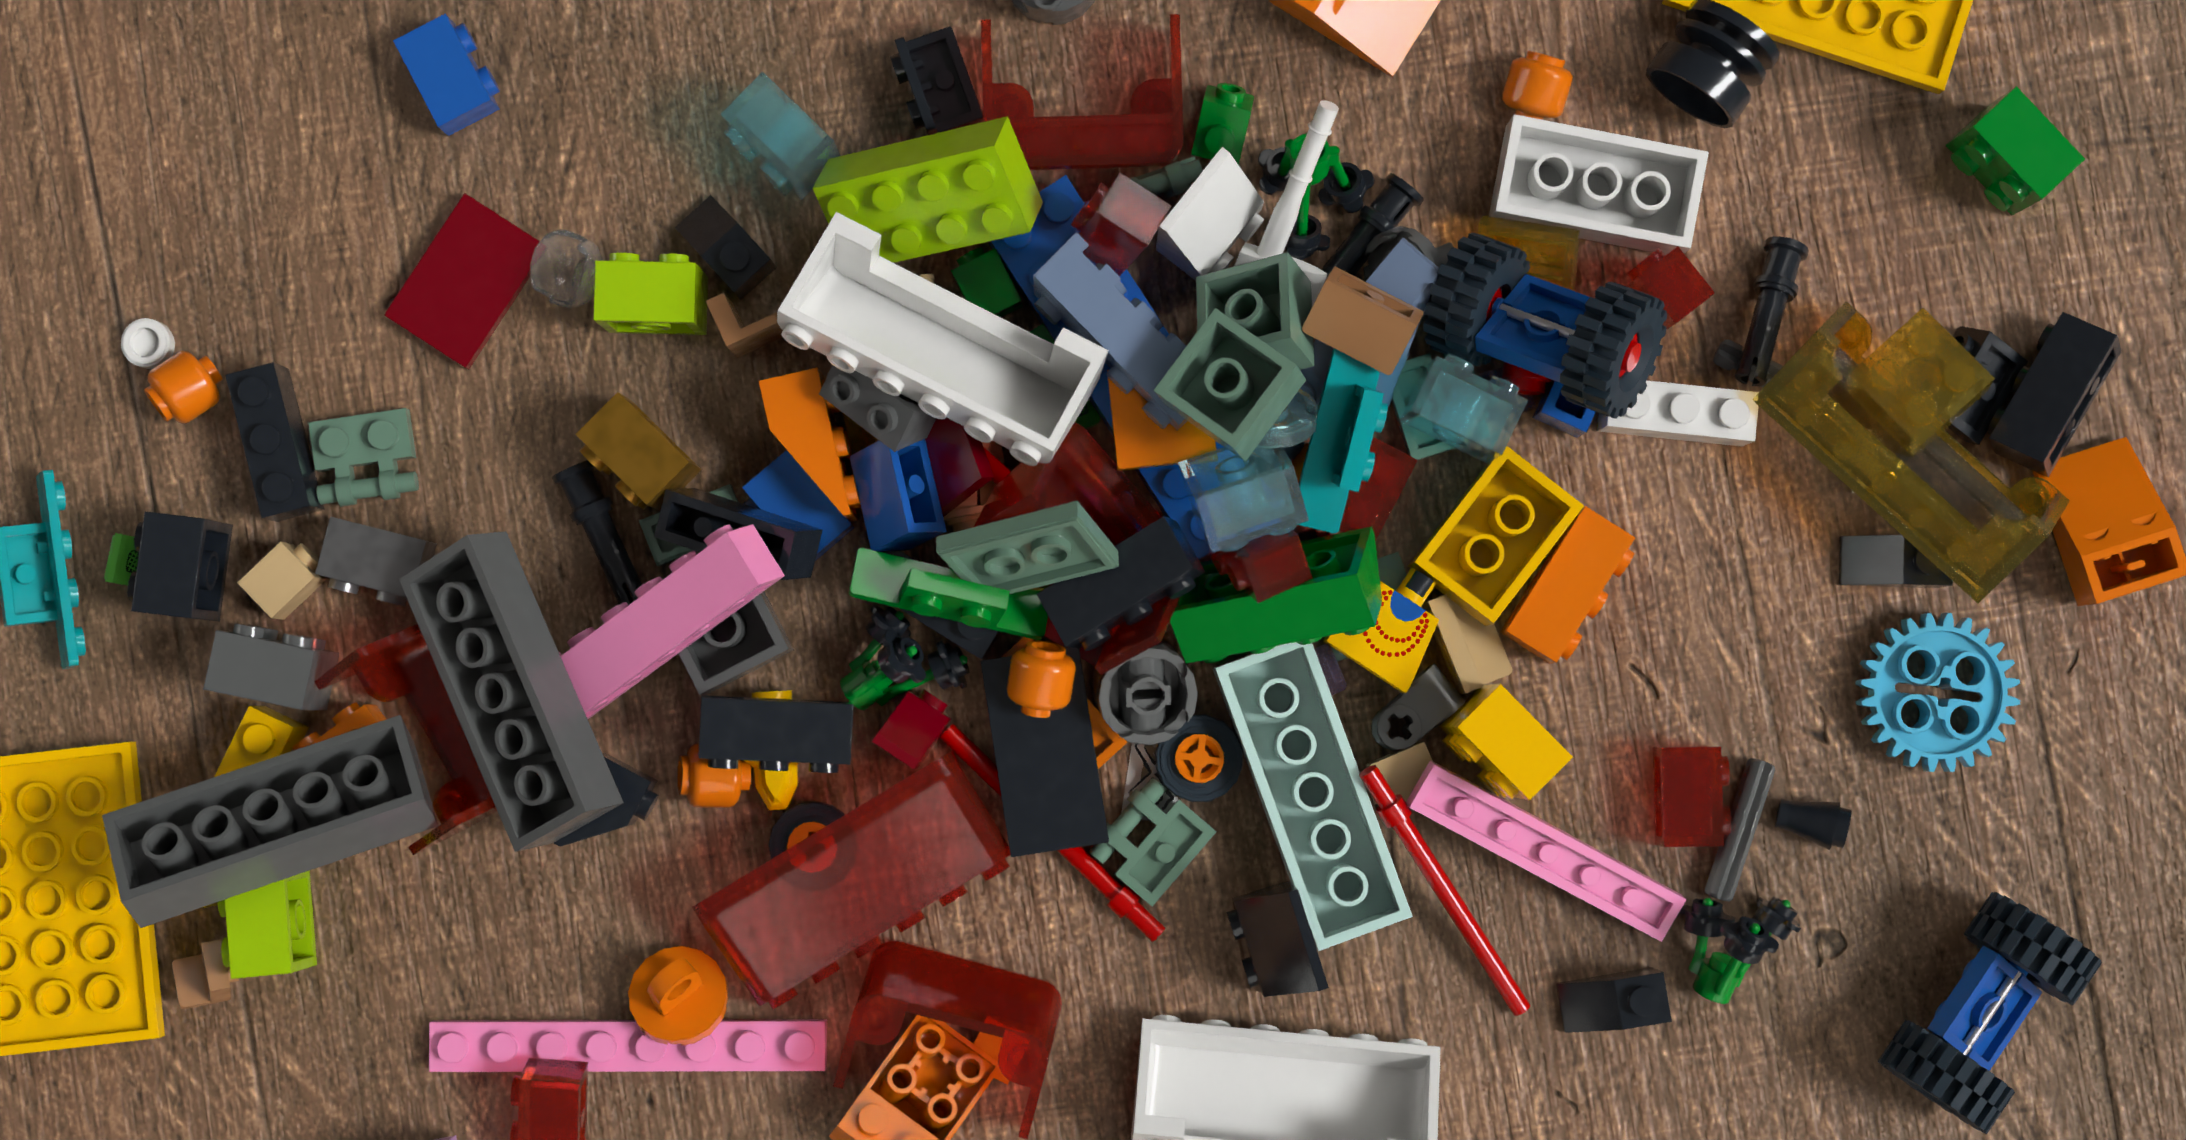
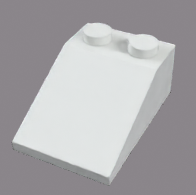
[1156,147,1264,281]

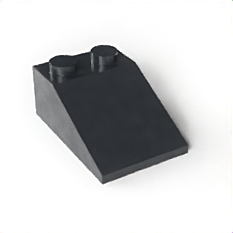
[1226,881,1329,997]

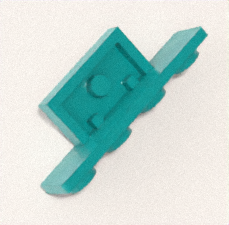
[1290,348,1388,533]
[0,470,86,669]

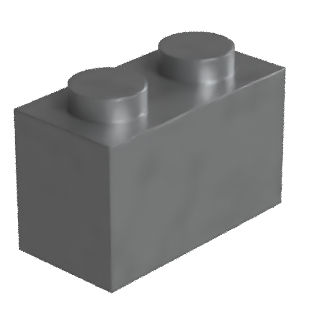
[315,516,437,606]

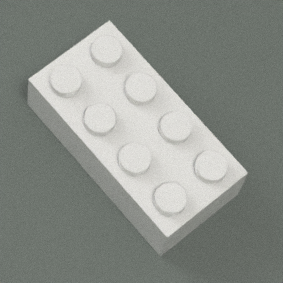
[1488,114,1709,257]

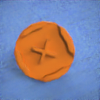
[628,946,728,1046]

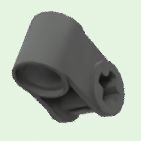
[1371,663,1466,750]

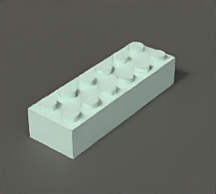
[1213,642,1413,951]

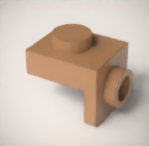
[172,939,239,1009]

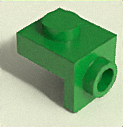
[1191,83,1254,165]

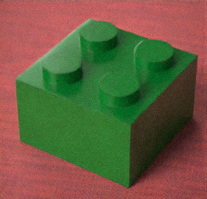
[1945,86,2085,216]

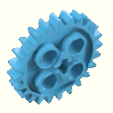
[1855,613,2021,772]

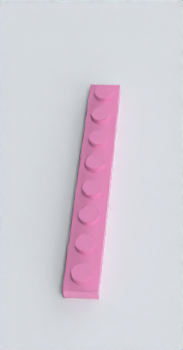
[429,1019,827,1072]

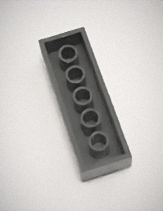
[399,531,624,852]
[102,715,438,928]

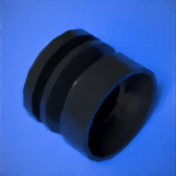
[1646,0,1780,129]

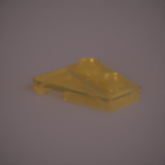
[1478,215,1580,291]

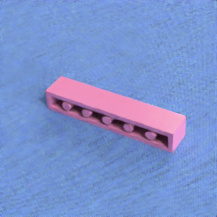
[559,524,785,719]

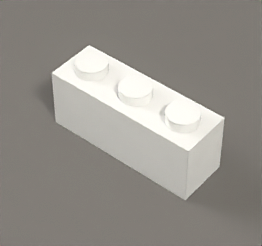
[1597,380,1760,447]

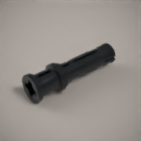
[1321,173,1424,277]
[1735,236,1809,387]
[552,460,642,605]

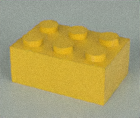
[1408,445,1584,626]
[1439,684,1573,800]

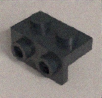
[890,26,985,135]

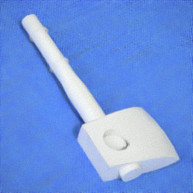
[1235,100,1339,307]

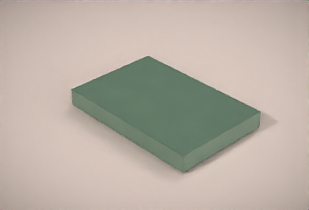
[936,501,1119,594]

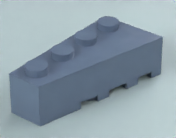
[1033,232,1187,431]

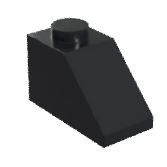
[675,195,777,300]
[1839,535,1954,588]
[554,753,659,847]
[1556,967,1672,1033]

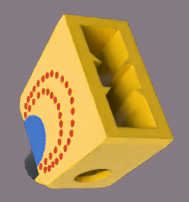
[1323,567,1439,693]

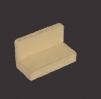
[1422,594,1512,694]

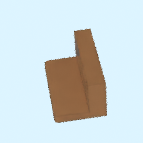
[1302,266,1424,375]
[706,293,783,358]

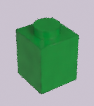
[951,247,1023,318]

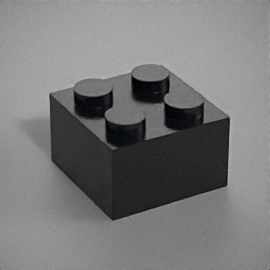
[127,511,233,622]

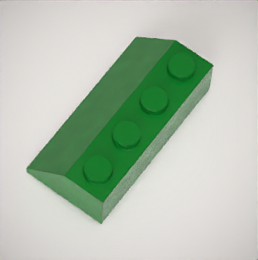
[1167,526,1382,664]

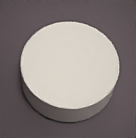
[121,318,175,369]

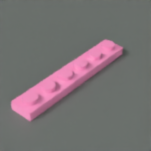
[1406,760,1686,942]

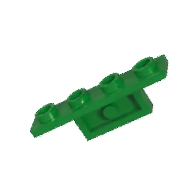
[848,548,1048,640]

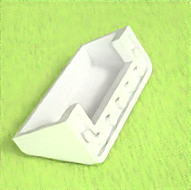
[777,212,1109,466]
[1131,1015,1440,1140]

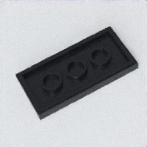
[980,647,1109,857]

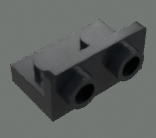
[1912,326,2028,445]

